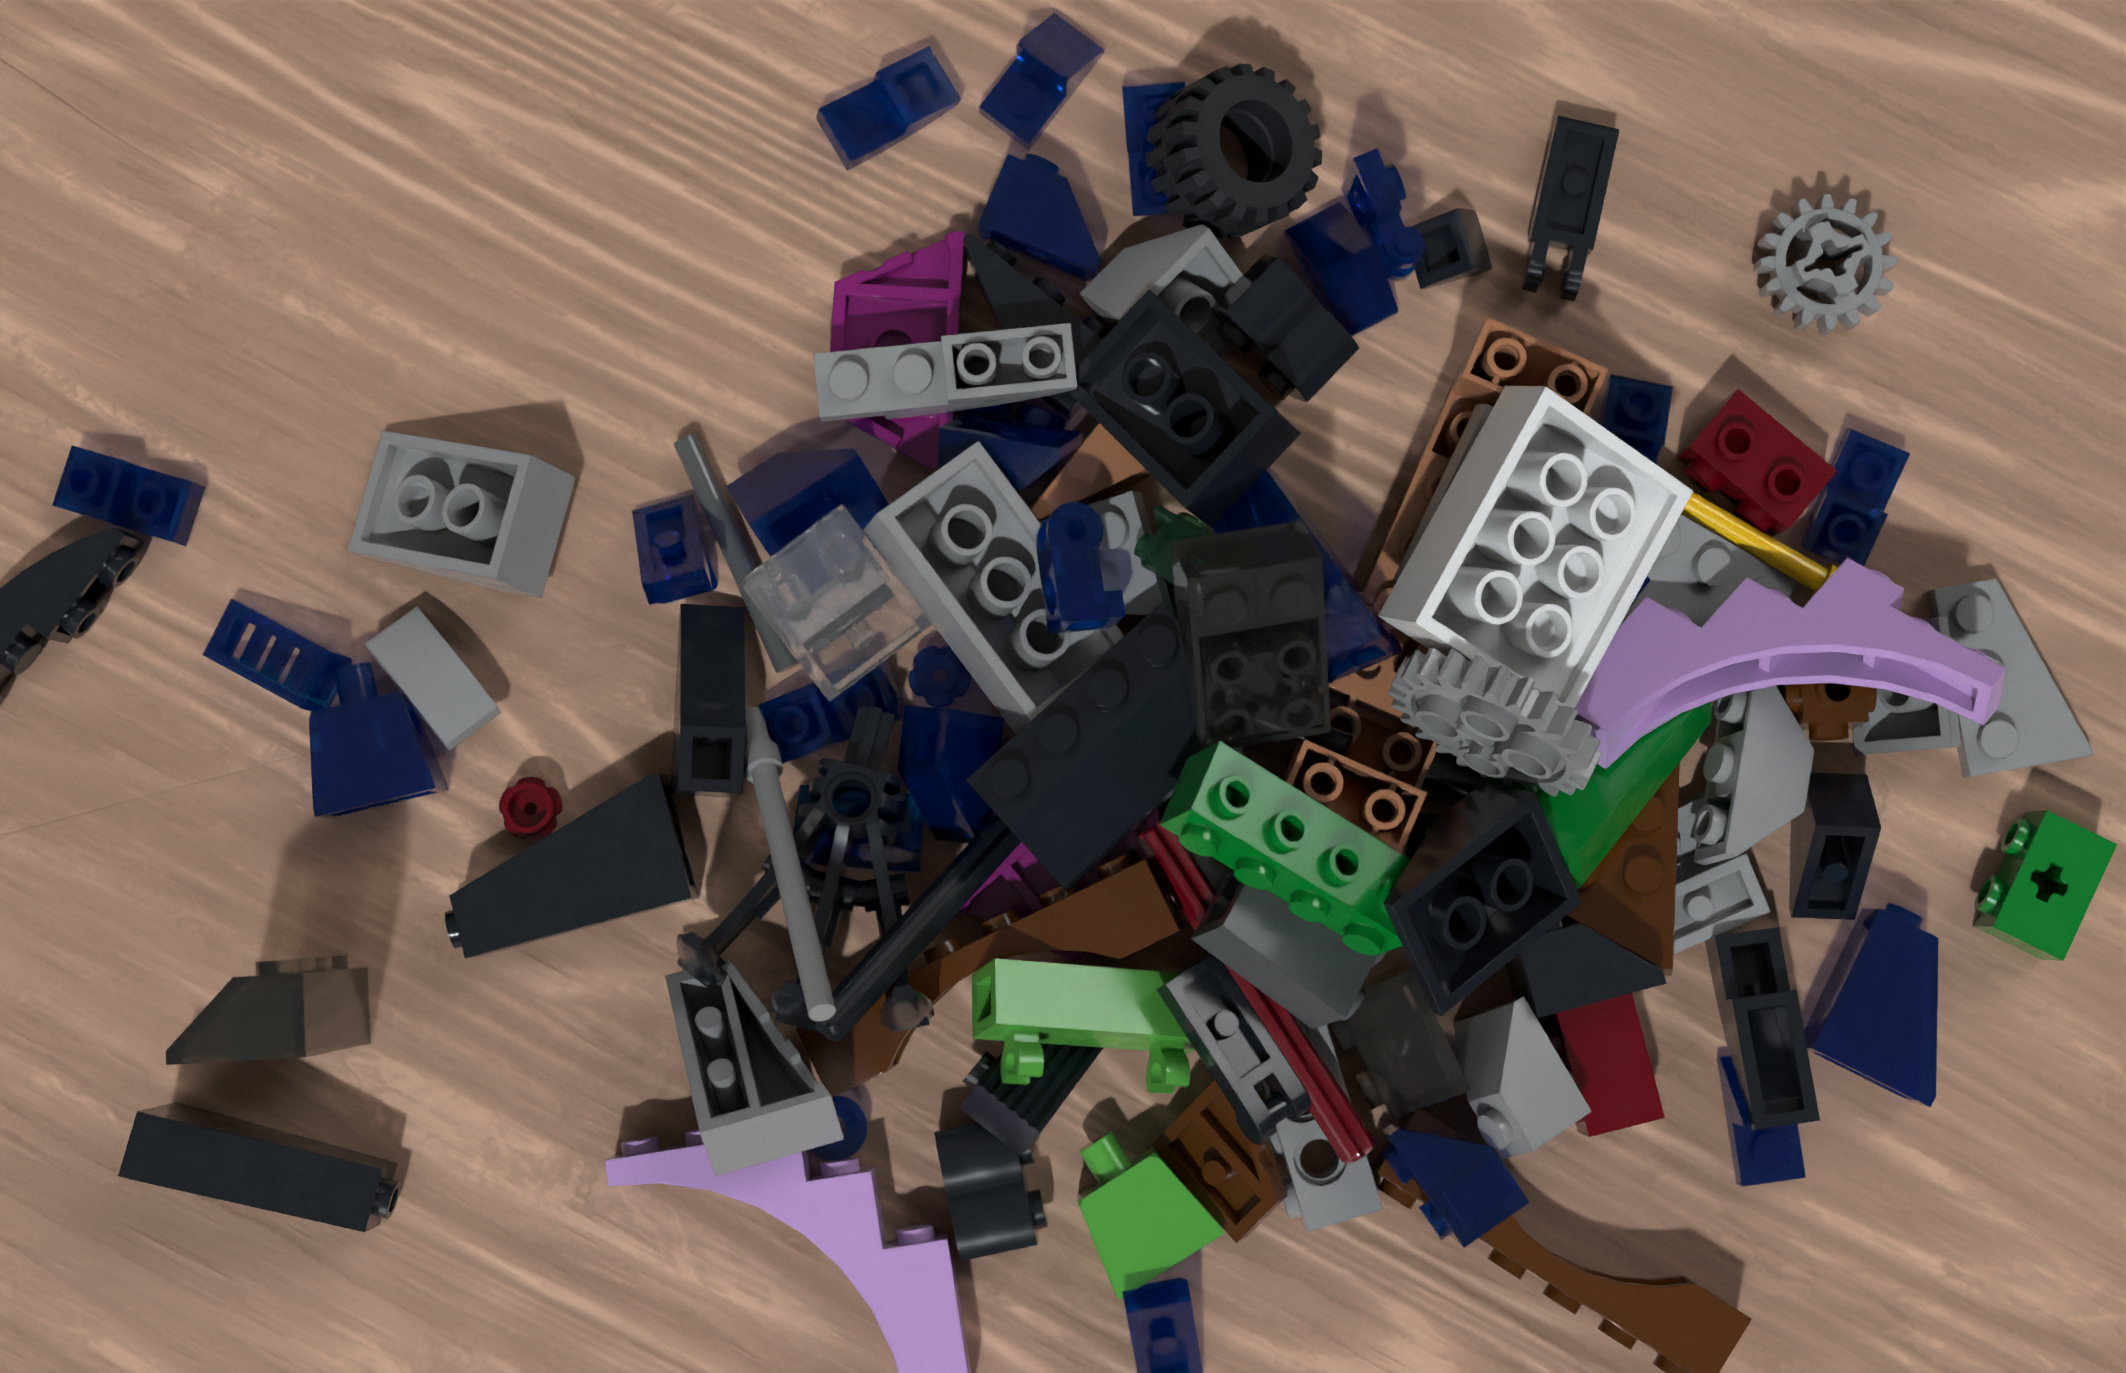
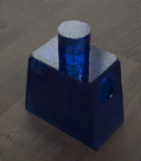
[309,662,448,818]

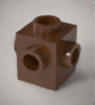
[1777,683,1877,741]

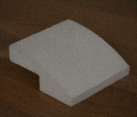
[1674,790,1771,954]

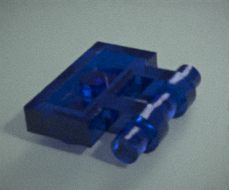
[1341,148,1425,281]

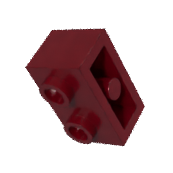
[1676,389,1837,537]
[1541,993,1665,1137]

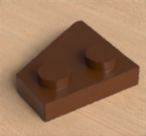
[1151,1080,1288,1243]

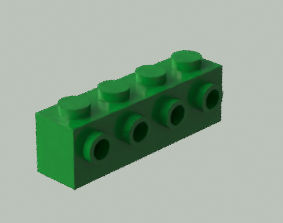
[1159,741,1410,956]

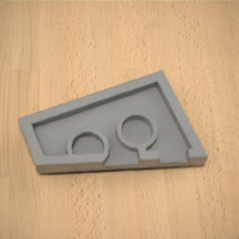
[1927,578,2095,778]

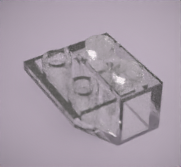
[739,504,933,702]

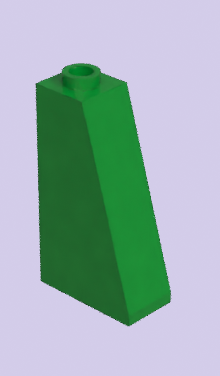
[1486,702,1712,889]

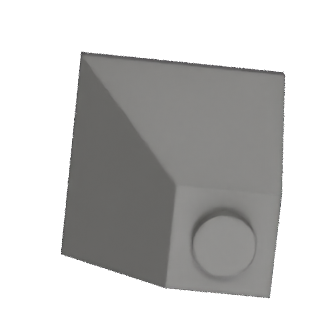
[1079,224,1243,357]
[1453,996,1592,1159]

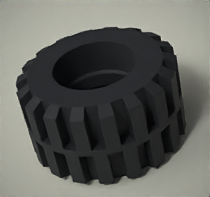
[1146,63,1322,239]

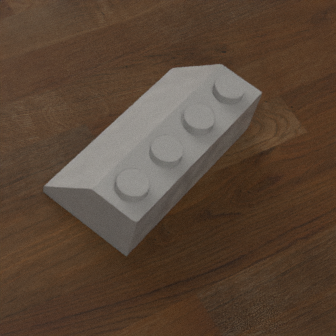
[863,441,1124,734]

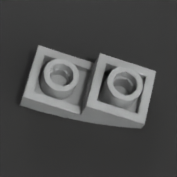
[365,607,501,751]

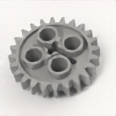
[1388,648,1602,797]

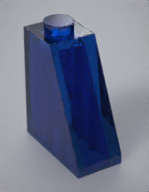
[1804,903,1939,1107]

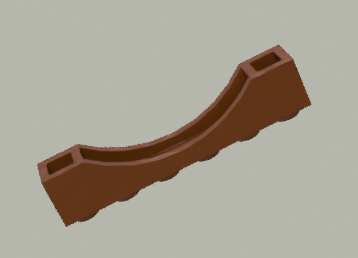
[796,852,1185,1097]
[1370,1102,1752,1373]

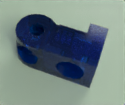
[1036,502,1126,634]

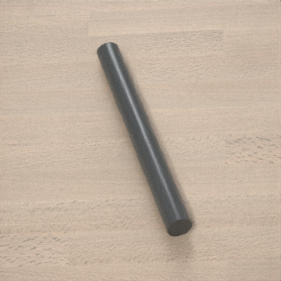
[674,434,799,673]

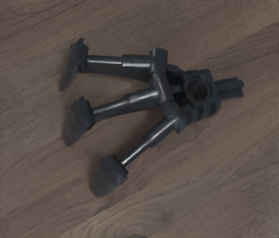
[677,706,935,1033]

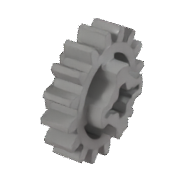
[1753,194,1898,335]

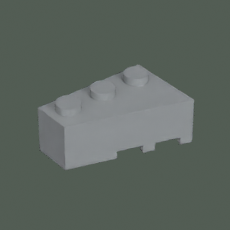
[665,958,844,1176]

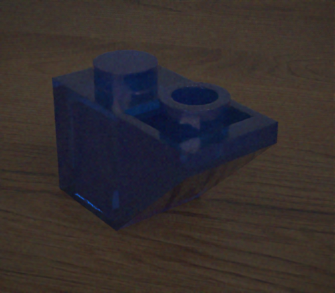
[897,705,1004,843]
[1381,1124,1530,1248]

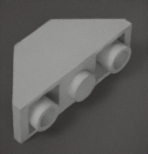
[1693,686,1814,865]

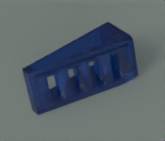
[203,598,352,715]

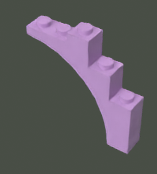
[1575,558,2007,769]
[605,1129,971,1373]

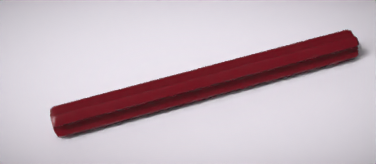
[1138,820,1375,1164]

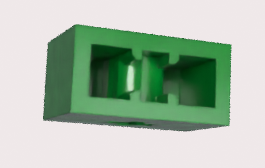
[1973,810,2117,961]

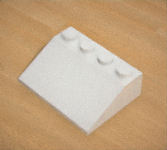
[1378,386,1693,708]

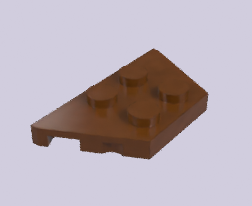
[1561,762,1680,976]

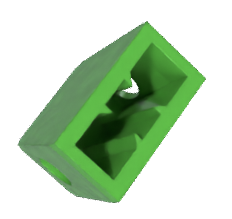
[1077,1131,1224,1300]

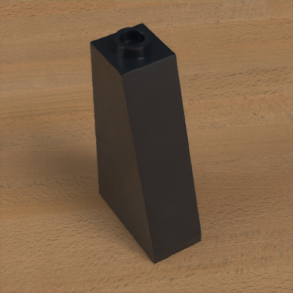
[445,773,699,958]
[118,1102,401,1232]

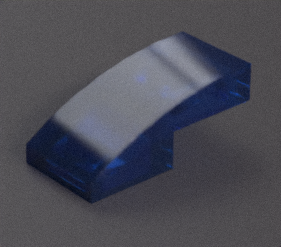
[816,46,961,171]

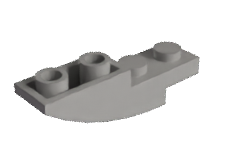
[813,323,1077,422]

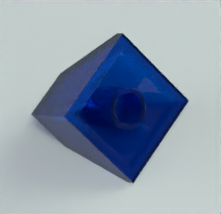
[726,448,889,610]

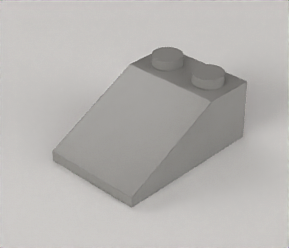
[348,431,576,599]

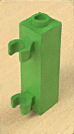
[972,958,1195,1094]

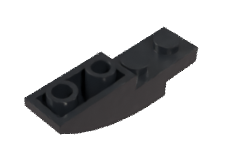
[0,528,145,704]

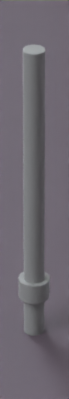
[744,707,836,1021]

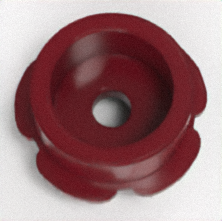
[499,777,563,839]

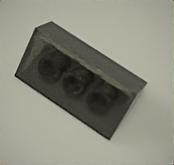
[166,955,371,1065]

